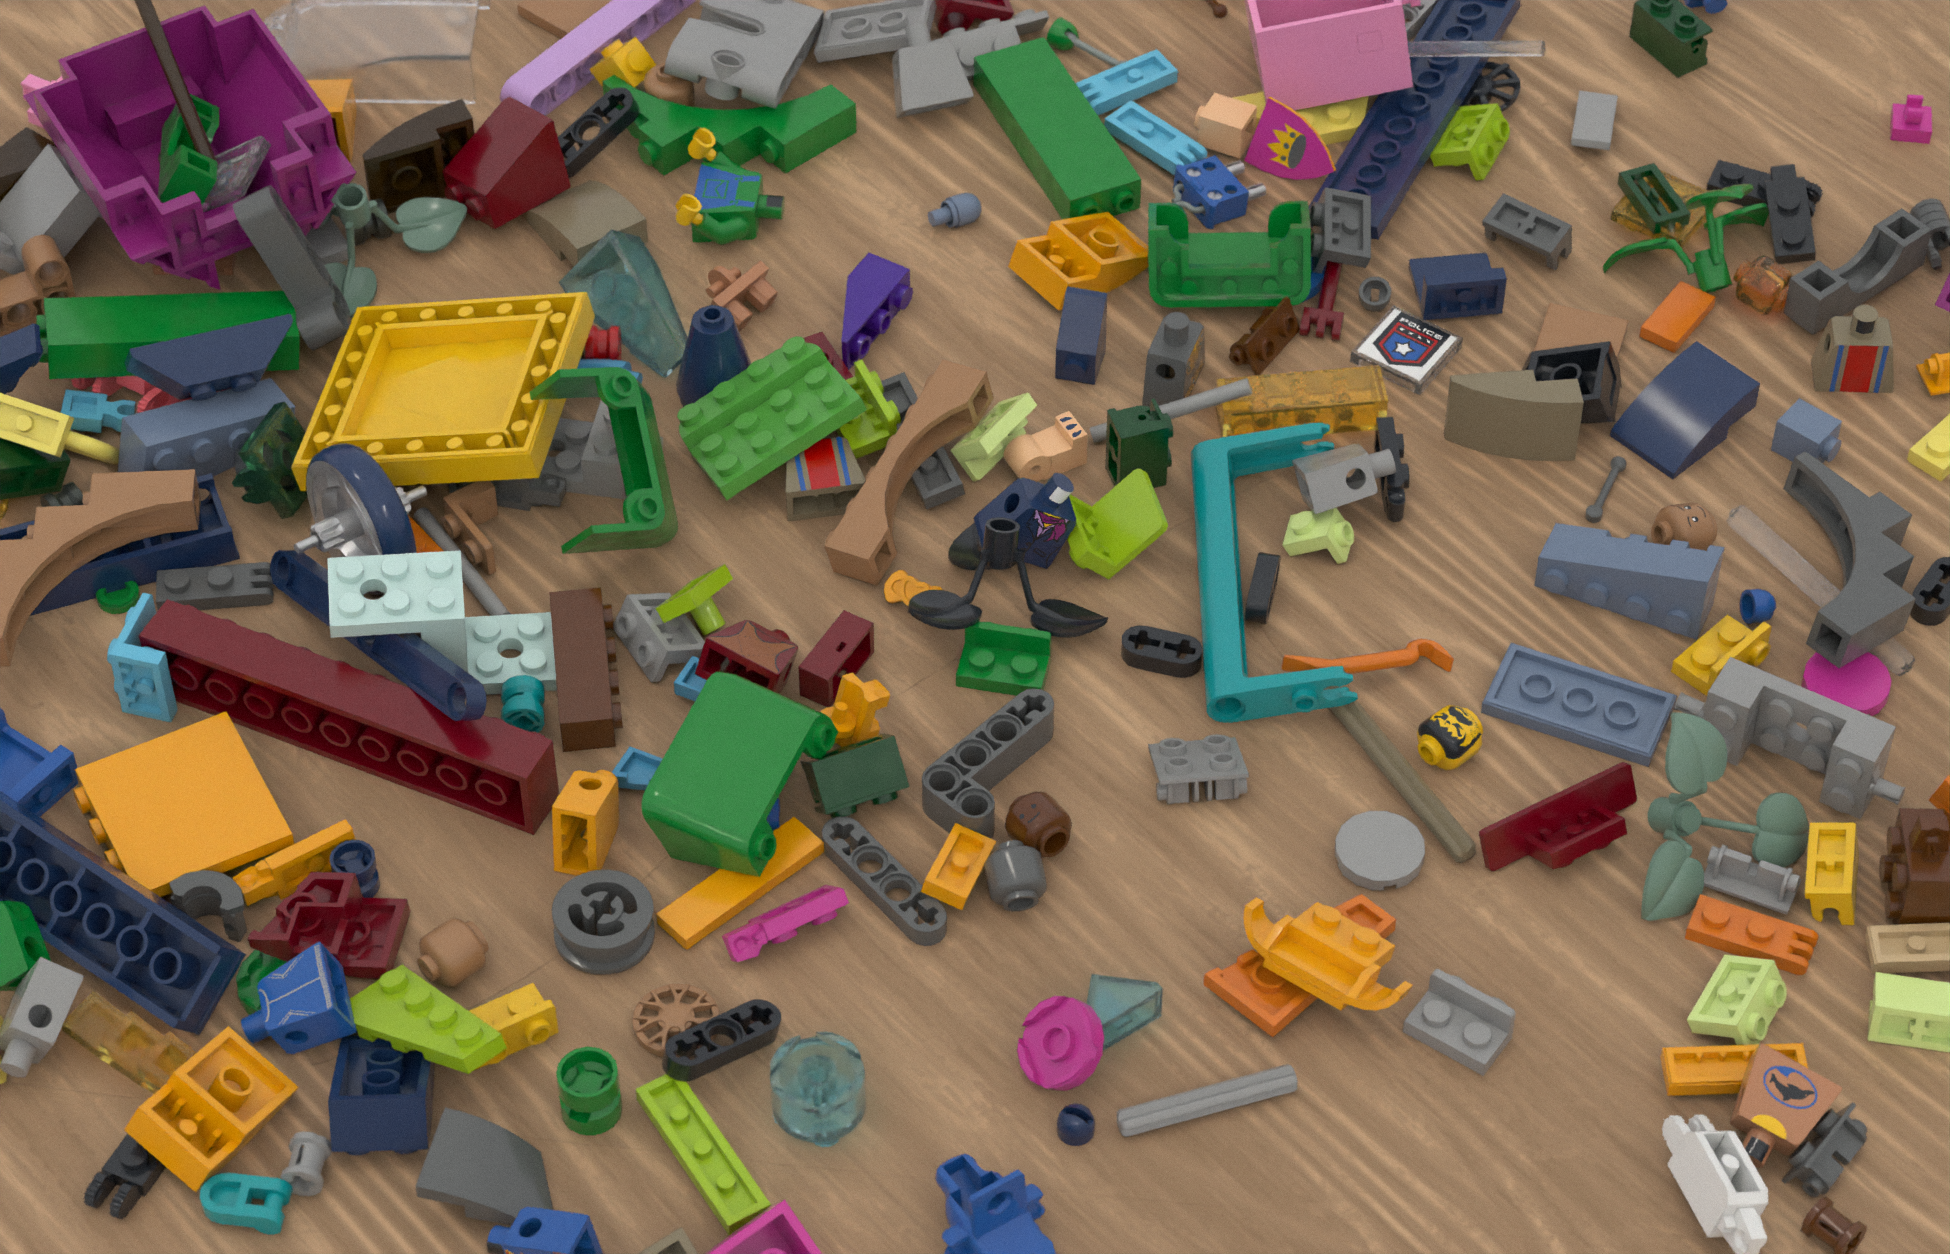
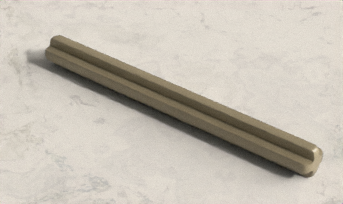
[1323,685,1476,863]

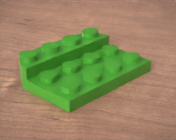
[677,336,867,500]

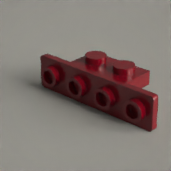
[1479,762,1637,871]

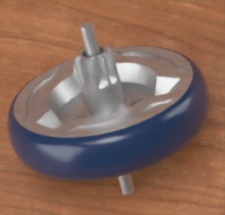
[294,443,427,595]

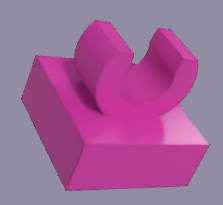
[1890,94,1932,144]

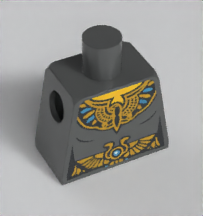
[1142,312,1205,407]

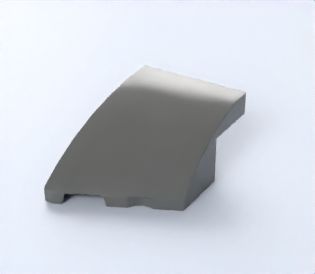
[415,1108,553,1226]

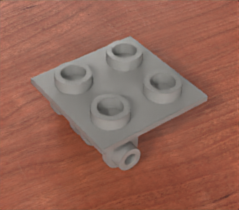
[1148,734,1249,804]

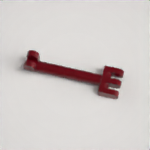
[1299,261,1344,341]

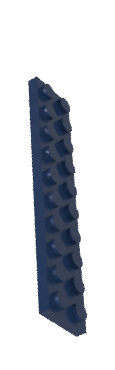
[1309,0,1521,240]

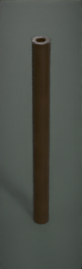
[134,0,220,170]

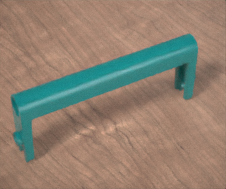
[1191,423,1358,723]

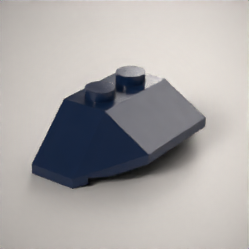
[124,314,293,401]

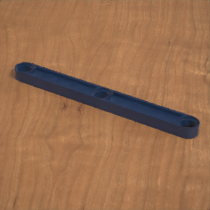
[270,550,487,721]

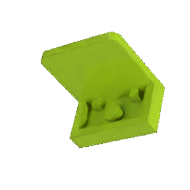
[1067,468,1168,580]

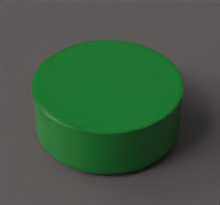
[96,581,140,614]

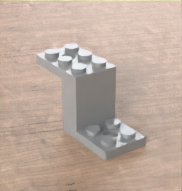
[0,144,103,275]

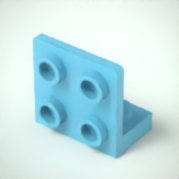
[107,593,178,722]

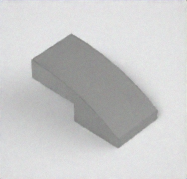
[1571,91,1618,150]

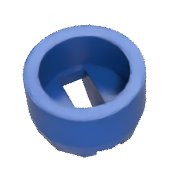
[1740,589,1776,624]

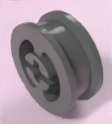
[552,870,655,974]

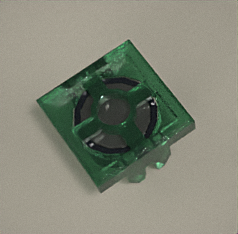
[232,401,308,519]

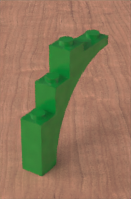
[602,75,857,176]

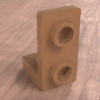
[441,481,498,576]

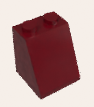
[443,97,571,229]

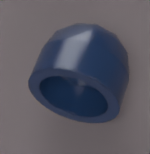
[1057,1103,1095,1146]

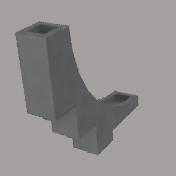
[1783,451,1916,668]

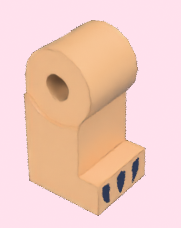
[1004,411,1088,482]

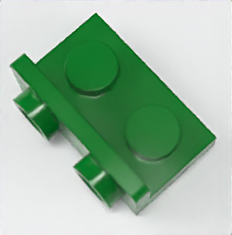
[956,621,1052,696]

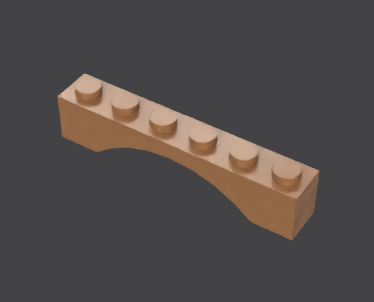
[824,359,994,585]

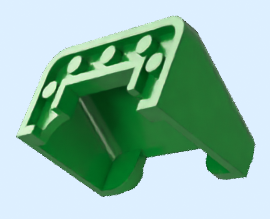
[1148,201,1311,308]
[641,672,838,877]

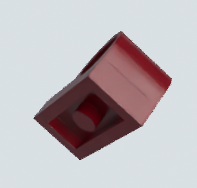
[933,0,1014,36]

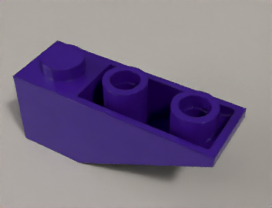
[841,252,913,370]

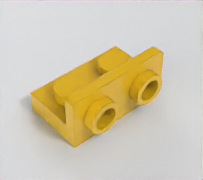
[1671,614,1772,696]
[469,983,559,1071]

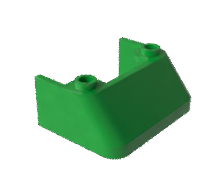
[529,367,678,554]

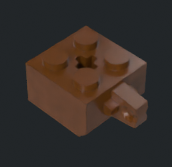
[1879,808,1950,925]

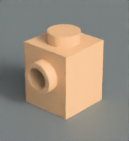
[1194,93,1257,158]

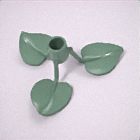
[319,183,467,318]
[1641,712,1809,921]

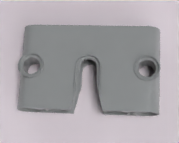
[664,0,824,109]

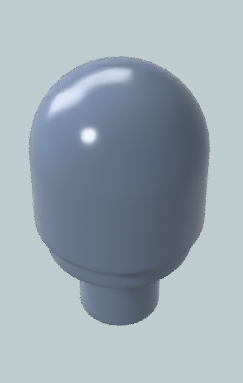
[928,193,982,228]

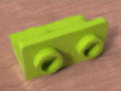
[1430,103,1510,181]

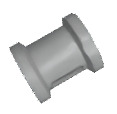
[280,1132,332,1196]

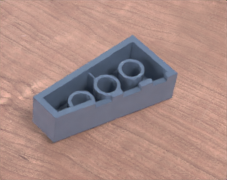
[117,378,295,477]
[1534,523,1725,640]

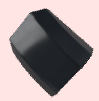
[1522,341,1622,424]

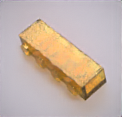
[1215,365,1388,438]

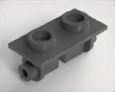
[1781,1102,1867,1197]

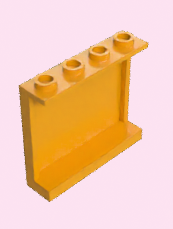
[73,711,294,897]

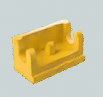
[1805,822,1859,925]

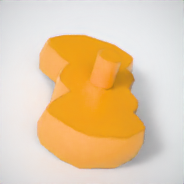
[884,570,943,606]

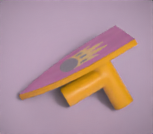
[1244,96,1336,180]

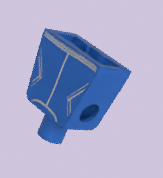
[241,942,357,1054]

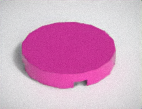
[1801,652,1892,716]
[1017,996,1104,1091]

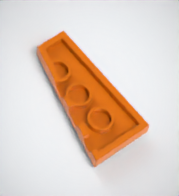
[1204,894,1396,1037]

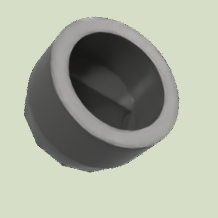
[1359,276,1391,312]

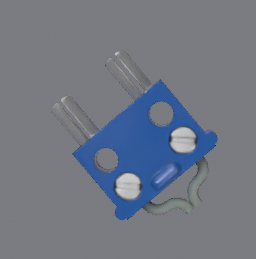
[1171,156,1266,229]

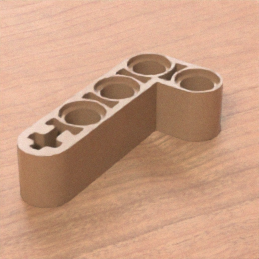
[0,235,76,337]

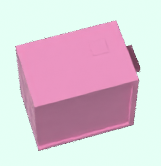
[1244,0,1421,110]

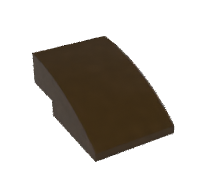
[362,99,475,214]

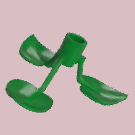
[1603,184,1769,293]

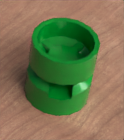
[556,1046,622,1136]

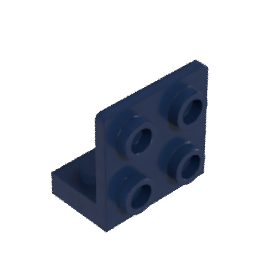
[1409,253,1507,320]

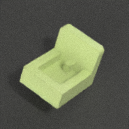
[1282,507,1354,564]

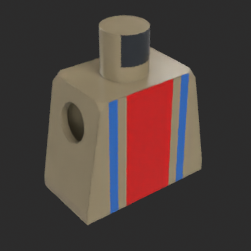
[1811,305,1894,393]
[785,437,865,521]

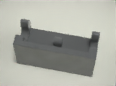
[1482,193,1572,270]

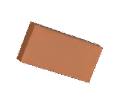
[1639,281,1716,353]

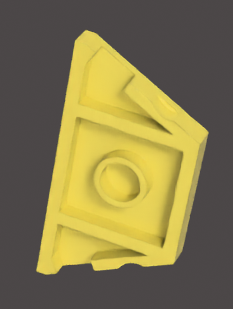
[1233,92,1369,145]

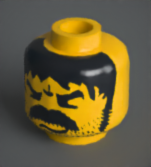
[1417,705,1483,771]

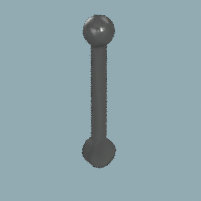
[1585,456,1627,523]

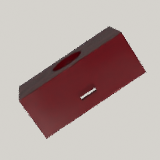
[798,610,875,707]

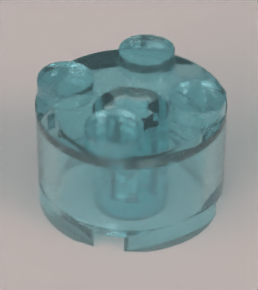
[770,1032,866,1147]

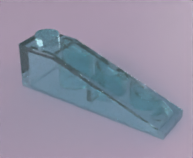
[559,229,687,378]

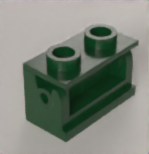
[1629,0,1713,78]
[1105,398,1173,488]
[0,438,71,500]
[801,734,910,819]

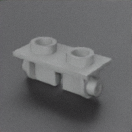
[1704,845,1802,915]

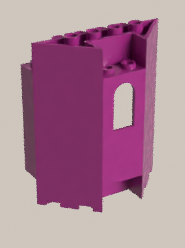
[23,5,357,290]

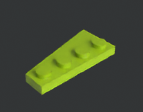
[350,965,507,1074]

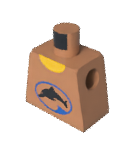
[1730,1043,1843,1168]

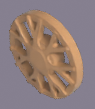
[632,984,720,1058]

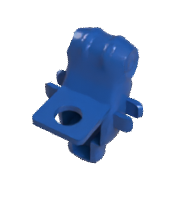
[935,1154,1056,1254]

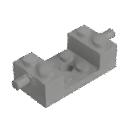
[541,400,663,499]
[1674,657,1905,819]

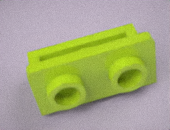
[836,360,901,459]

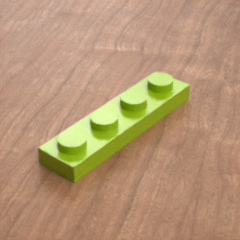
[635,1074,771,1236]

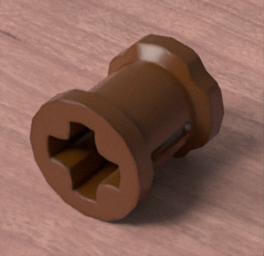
[1801,1197,1867,1254]

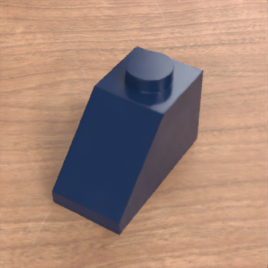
[1055,286,1107,385]

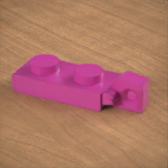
[722,885,849,962]

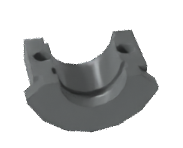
[169,870,247,942]

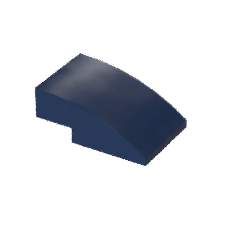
[1610,341,1760,479]

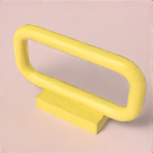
[0,393,119,465]

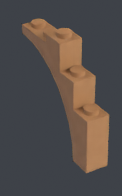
[0,469,201,667]

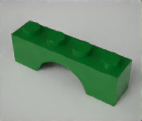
[158,94,219,205]

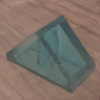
[1086,974,1163,1051]

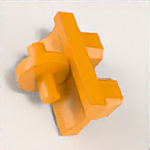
[820,672,890,747]

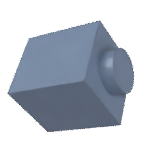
[1771,398,1842,464]

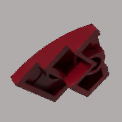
[248,872,411,979]

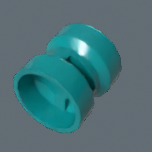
[501,675,545,732]

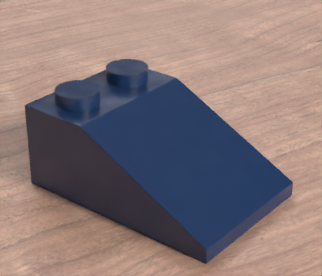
[328,1036,435,1155]

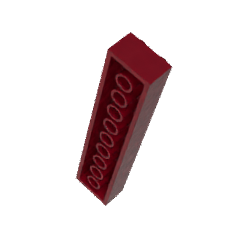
[139,599,559,835]

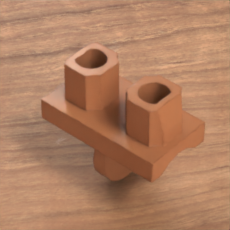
[706,260,778,332]

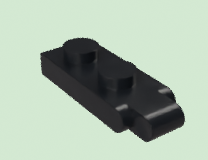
[1764,164,1816,264]
[1374,417,1409,522]

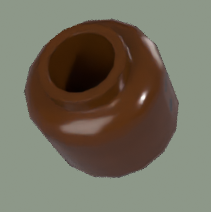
[1005,792,1072,858]

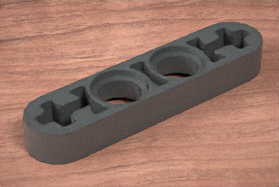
[822,816,947,946]

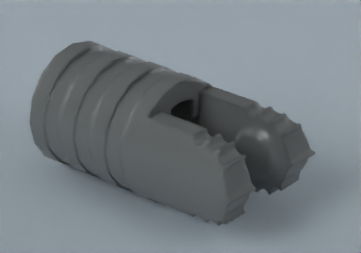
[1909,199,1950,270]

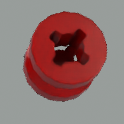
[585,326,622,360]

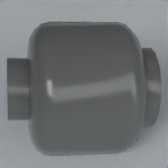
[984,840,1047,912]

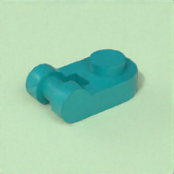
[200,1173,293,1235]

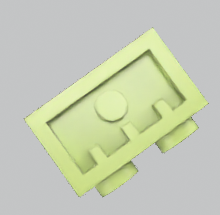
[950,392,1037,481]
[1687,955,1787,1045]

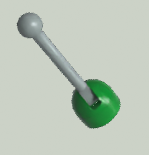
[1046,17,1127,67]

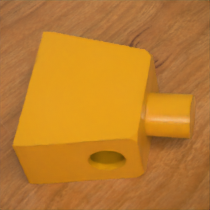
[552,770,619,876]

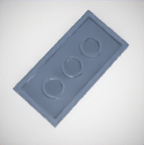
[1481,643,1677,767]

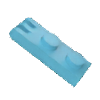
[1076,49,1178,115]
[1104,100,1208,175]

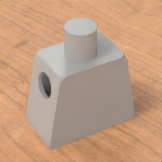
[892,22,974,118]
[1292,444,1396,514]
[0,957,84,1078]

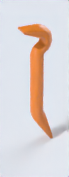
[1281,638,1454,674]

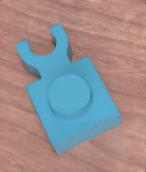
[60,389,136,433]

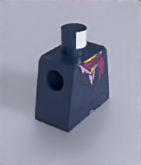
[973,473,1076,569]

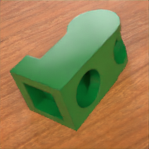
[0,901,51,991]

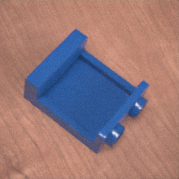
[0,708,78,817]

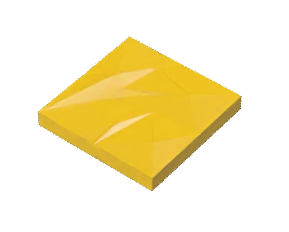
[291,292,595,491]

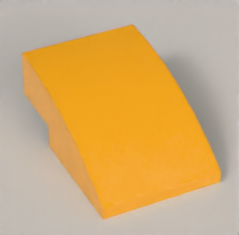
[1008,212,1149,310]
[124,1026,299,1193]

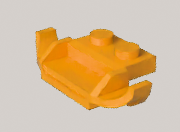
[1243,897,1413,1011]

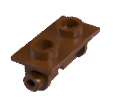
[1229,296,1300,377]

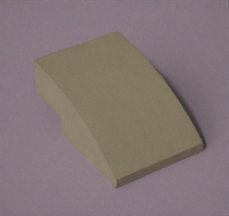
[522,180,648,272]
[1443,370,1584,461]

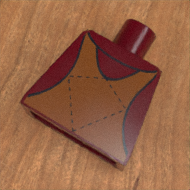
[695,620,798,694]

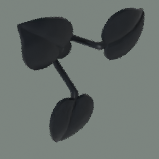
[908,517,1108,638]

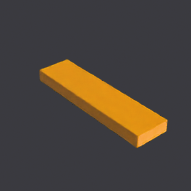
[656,817,824,950]

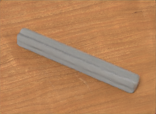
[1116,1064,1298,1137]

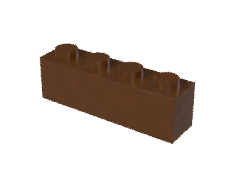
[549,587,623,752]

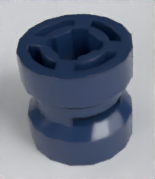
[330,840,380,898]

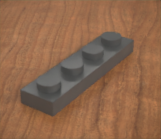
[881,372,965,510]

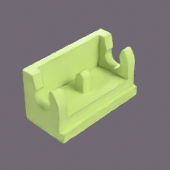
[1867,972,1950,1053]

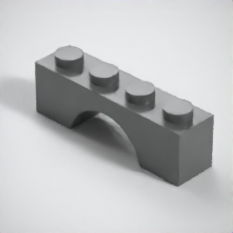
[1784,209,1932,335]

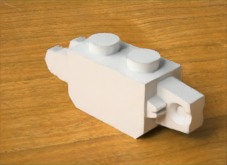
[1662,1115,1768,1254]

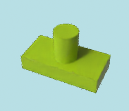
[655,564,733,635]

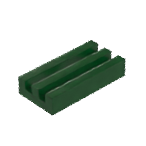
[1617,163,1691,234]

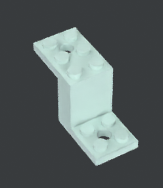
[327,550,557,695]

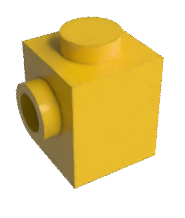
[589,37,657,88]

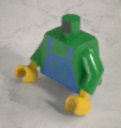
[675,128,785,245]

